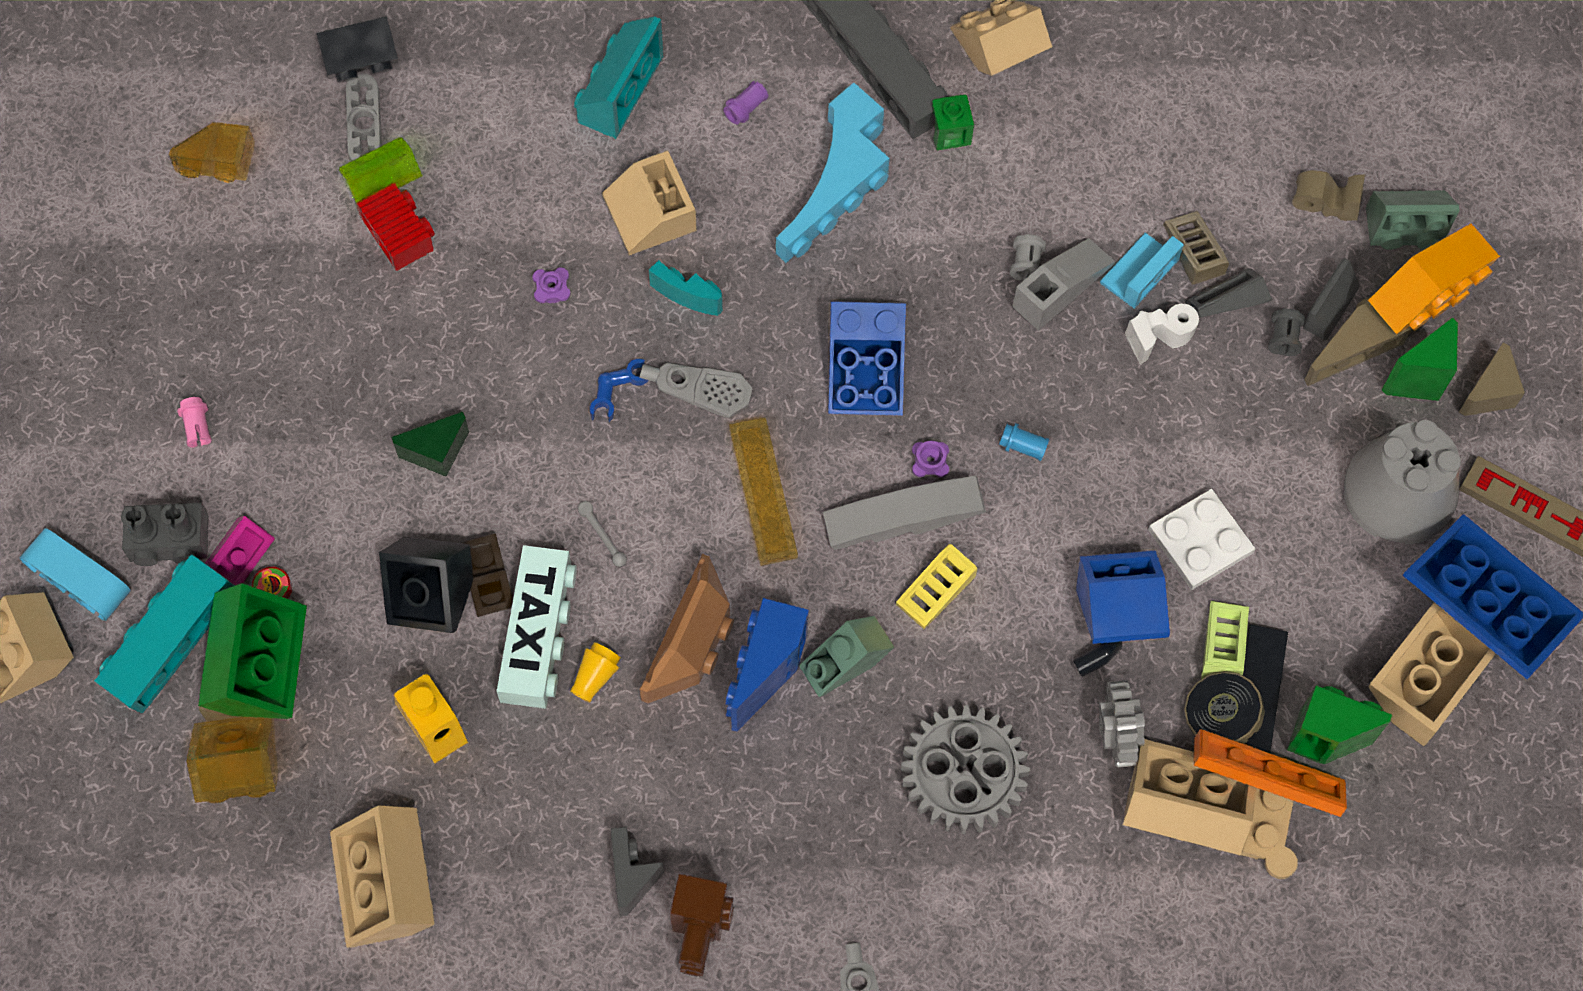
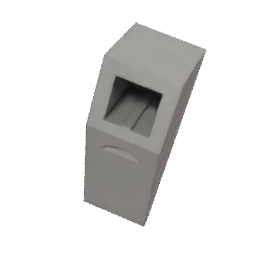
[1012,238,1115,331]

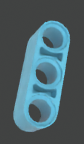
[19,528,131,621]

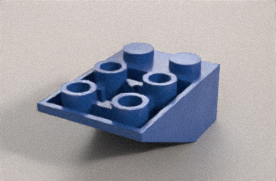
[828,301,906,415]
[726,598,809,732]

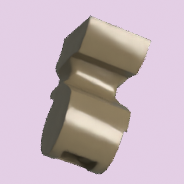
[1292,170,1365,221]

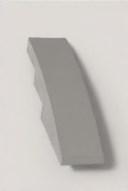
[823,476,986,550]

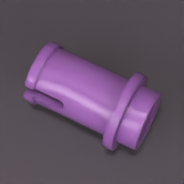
[724,81,768,124]

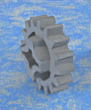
[1099,680,1145,768]

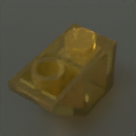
[169,122,255,183]

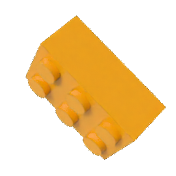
[1368,223,1500,334]

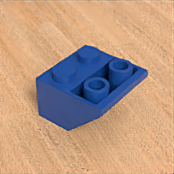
[1076,551,1170,644]

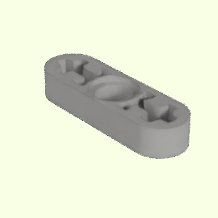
[346,74,382,171]

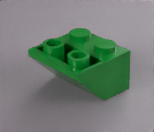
[1287,686,1392,765]

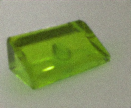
[339,137,422,203]

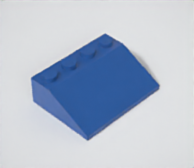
[1403,514,1583,680]

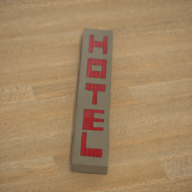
[1459,456,1583,557]

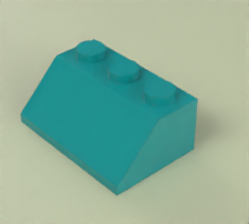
[574,16,664,139]

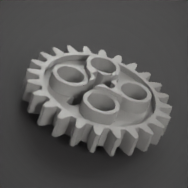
[900,705,1030,834]

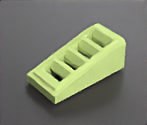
[1201,601,1249,679]

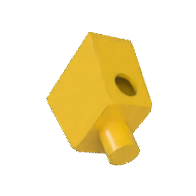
[393,674,468,764]

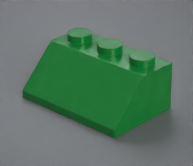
[198,583,307,719]

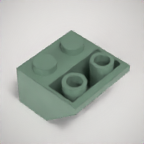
[1366,190,1460,250]

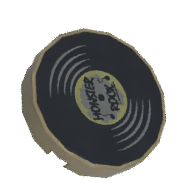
[1184,671,1265,744]

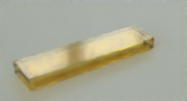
[729,417,798,566]

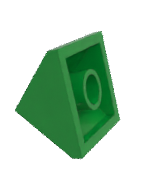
[1382,317,1458,401]

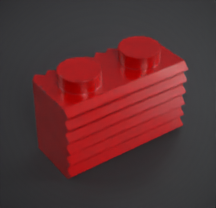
[356,182,435,271]

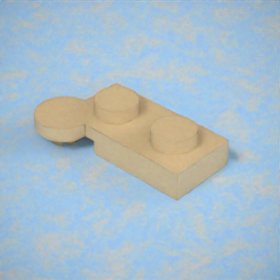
[1241,788,1298,879]

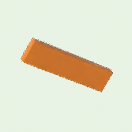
[1194,729,1347,817]

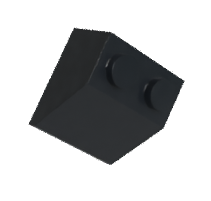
[316,16,398,83]
[379,537,474,633]

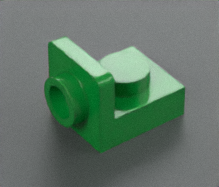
[932,94,974,151]

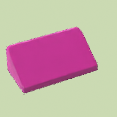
[205,516,275,586]

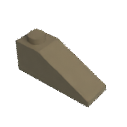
[1304,296,1412,386]

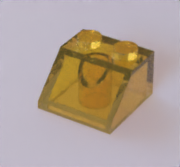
[186,717,278,803]

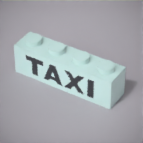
[497,545,577,709]

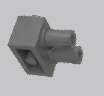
[121,503,209,566]

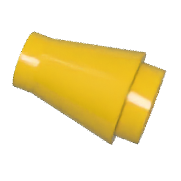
[570,642,621,703]

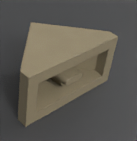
[1459,342,1525,416]

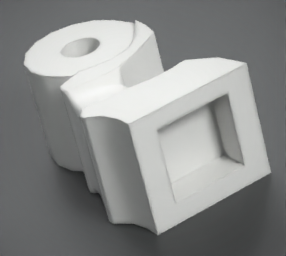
[1125,303,1199,365]

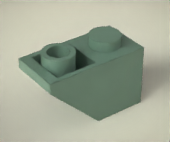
[799,616,895,697]

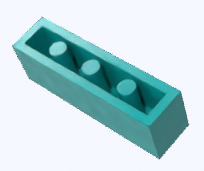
[94,554,235,714]

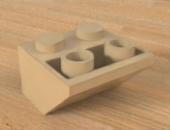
[950,0,1052,76]
[602,151,696,255]
[0,592,74,703]

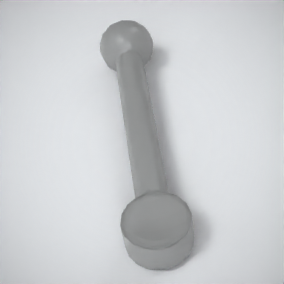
[578,501,627,567]

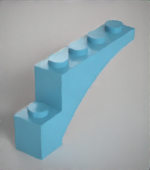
[776,83,890,263]

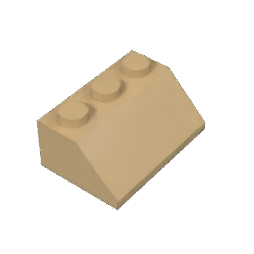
[1368,602,1496,746]
[1123,739,1256,855]
[330,805,435,948]

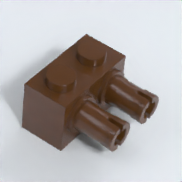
[670,874,734,977]

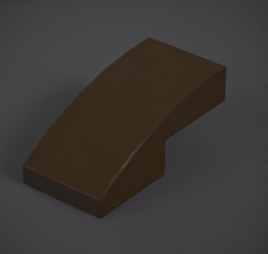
[460,533,513,617]

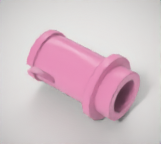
[177,397,212,448]

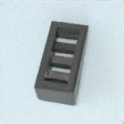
[1186,268,1272,317]

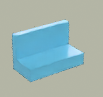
[1100,233,1184,309]

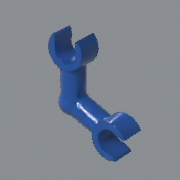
[590,359,649,422]

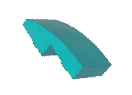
[649,260,723,316]

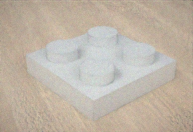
[1148,489,1255,590]

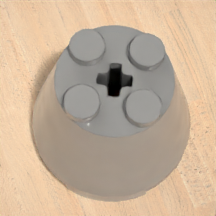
[1343,420,1461,545]

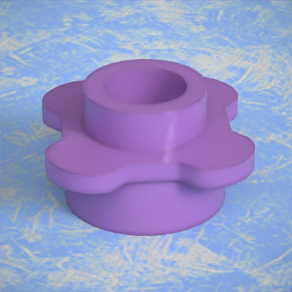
[533,268,570,303]
[912,441,949,478]

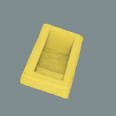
[896,544,977,629]

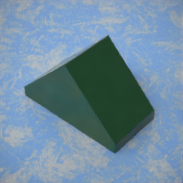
[391,412,469,476]

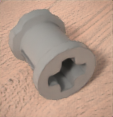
[1010,234,1046,281]

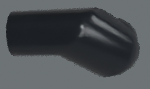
[1073,641,1122,677]

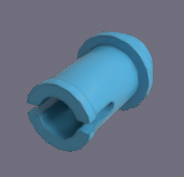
[999,423,1049,461]

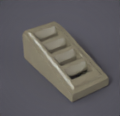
[1163,211,1229,285]

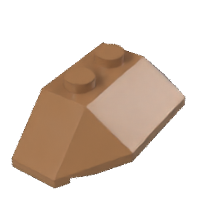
[640,554,734,703]

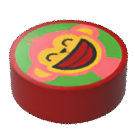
[251,567,292,599]

